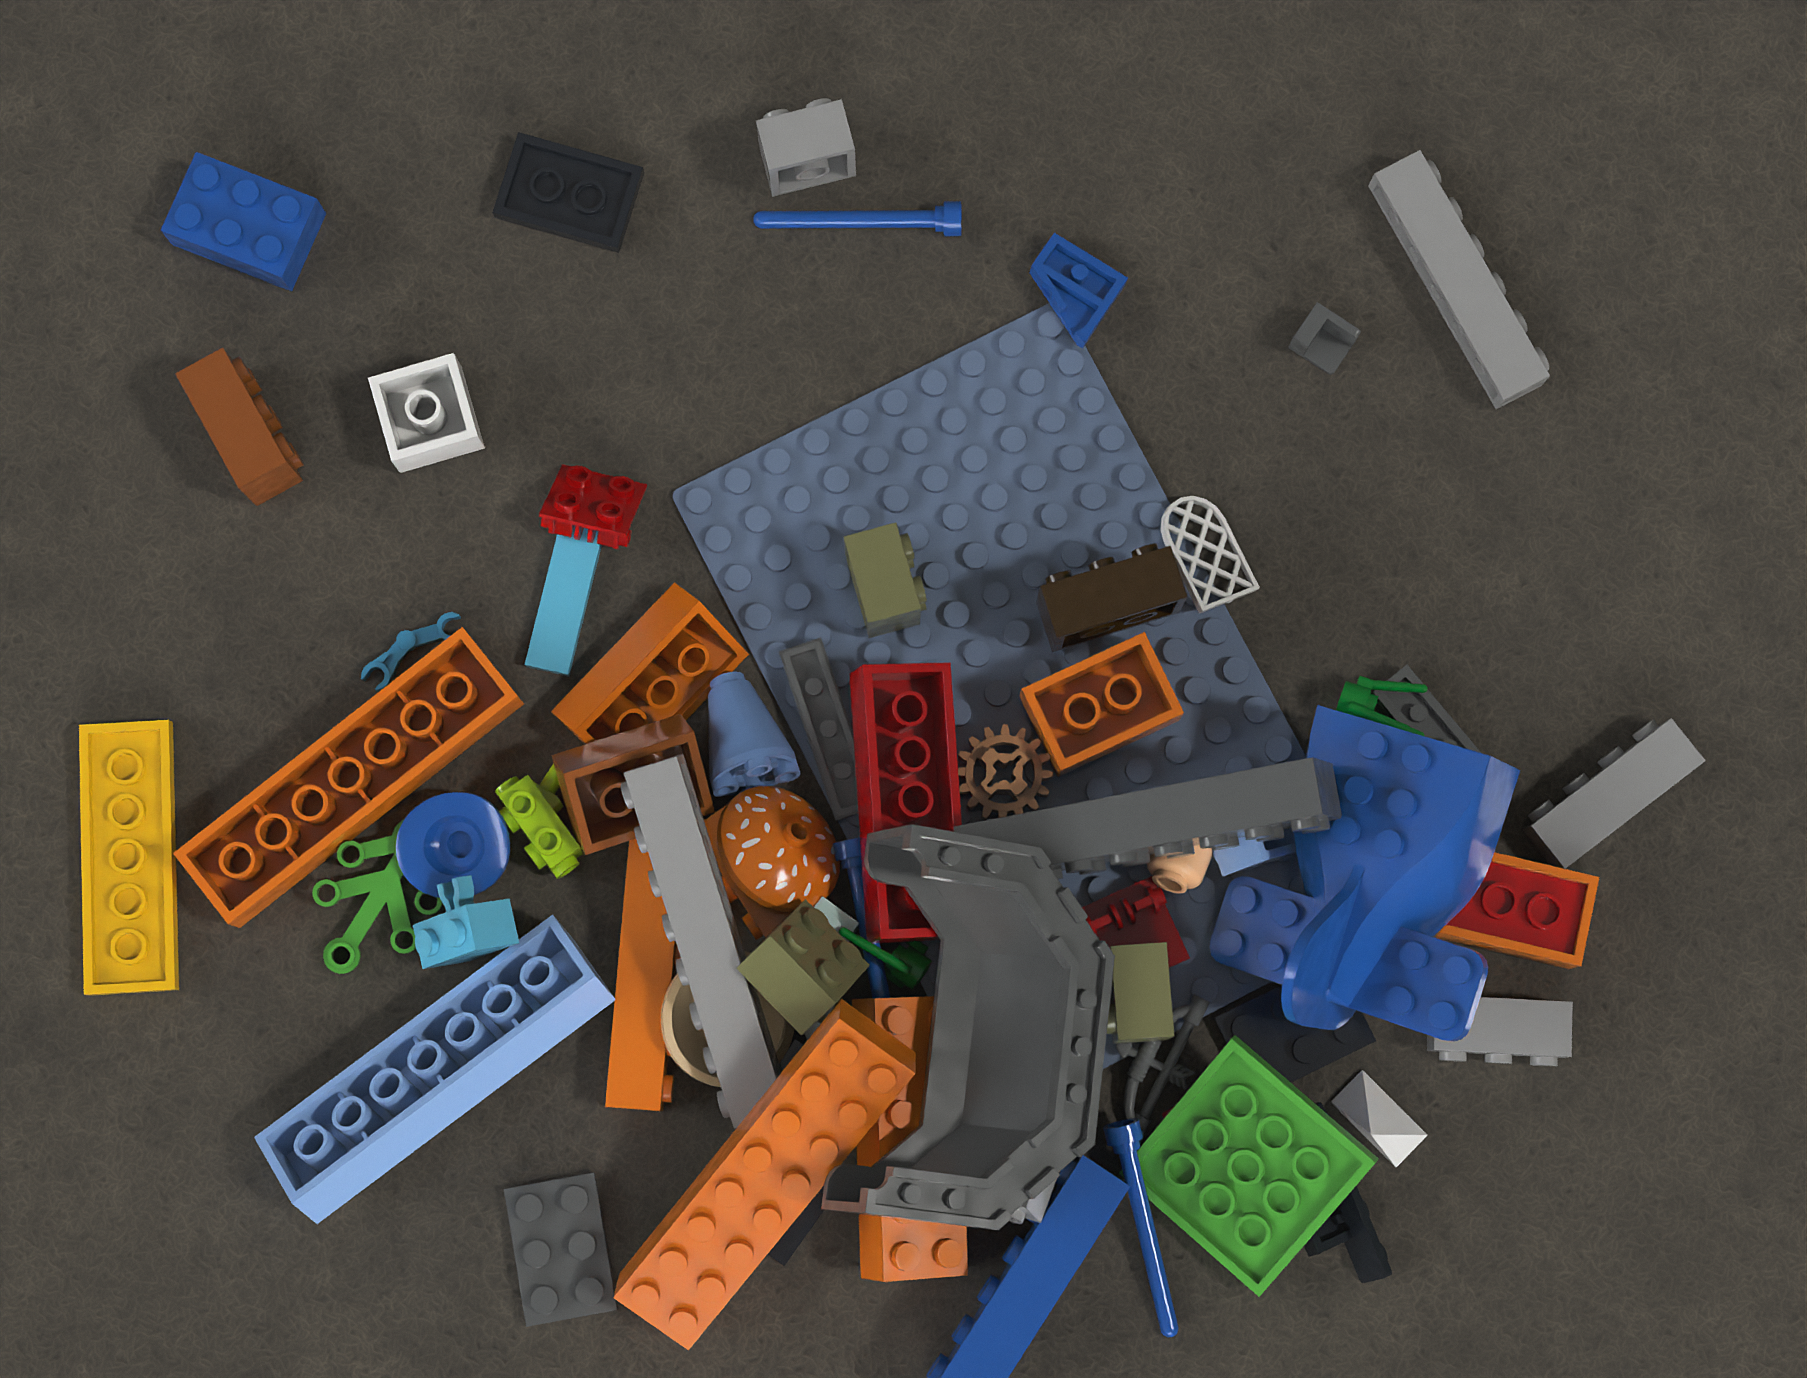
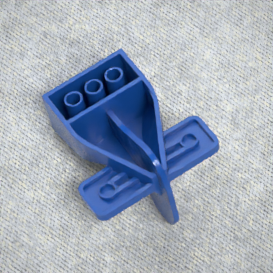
[1210,705,1520,1042]

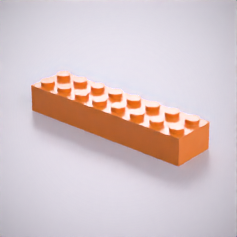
[173,627,524,928]
[613,999,916,1350]

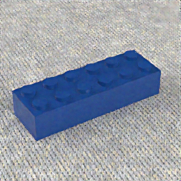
[926,1155,1130,1378]

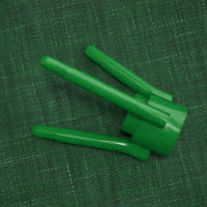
[1336,675,1428,736]
[838,927,933,991]

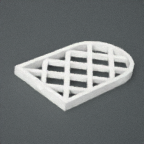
[1160,496,1260,614]

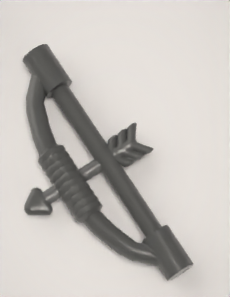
[1116,994,1210,1144]

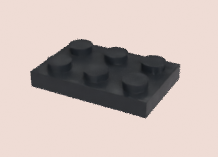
[492,132,644,253]
[1213,985,1376,1082]

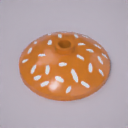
[717,786,840,913]

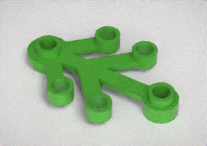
[312,820,443,974]

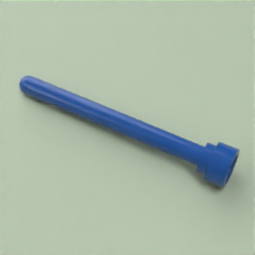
[753,201,962,236]
[833,837,891,998]
[1103,1118,1179,1337]

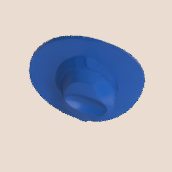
[396,792,510,898]

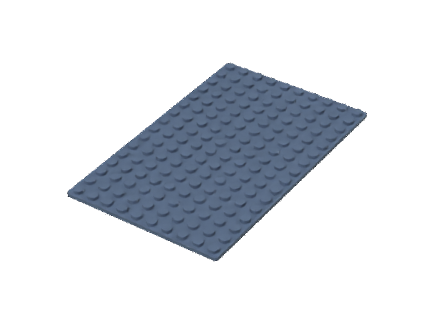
[673,303,1306,1069]

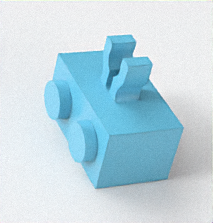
[413,875,519,969]

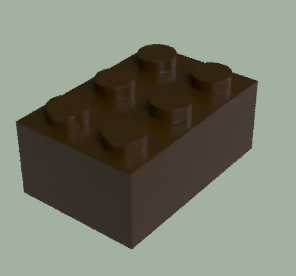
[1036,543,1188,653]

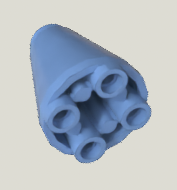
[708,672,800,796]

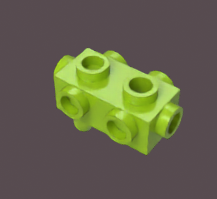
[495,763,583,879]

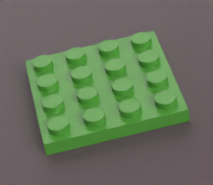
[1119,1035,1379,1297]

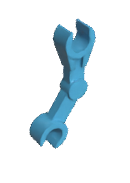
[361,612,461,692]

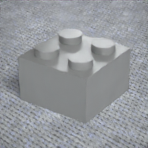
[756,98,856,197]

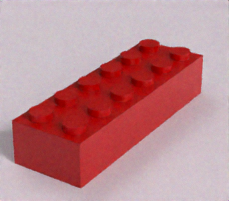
[849,662,962,943]

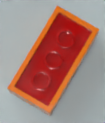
[1434,852,1599,969]

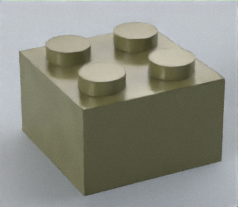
[844,522,927,638]
[736,899,869,1035]
[1107,942,1174,1044]

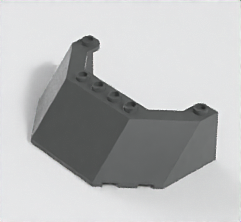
[821,824,1115,1230]

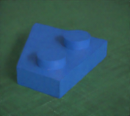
[1029,233,1128,349]

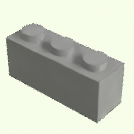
[1427,997,1573,1066]

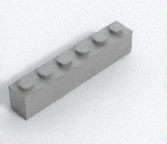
[1368,150,1550,409]

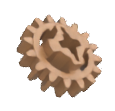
[958,724,1053,821]

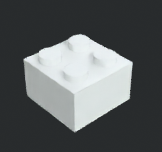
[368,353,485,473]

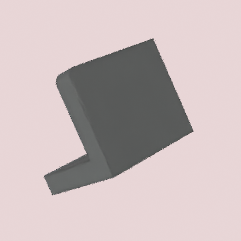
[1288,302,1361,375]

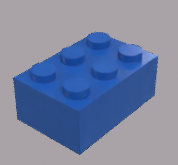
[161,152,326,291]

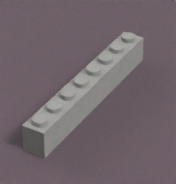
[621,754,782,1129]

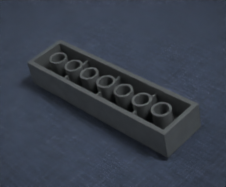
[953,757,1342,880]

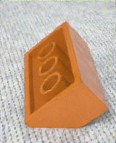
[551,582,749,744]

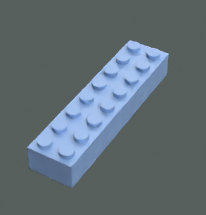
[254,914,616,1224]

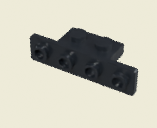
[1304,1102,1392,1283]

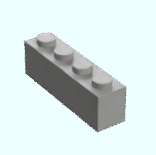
[1523,718,1706,869]

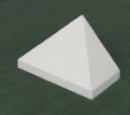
[1331,1070,1427,1167]

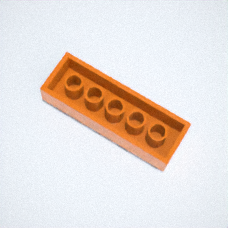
[852,996,968,1282]

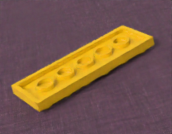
[79,720,179,996]

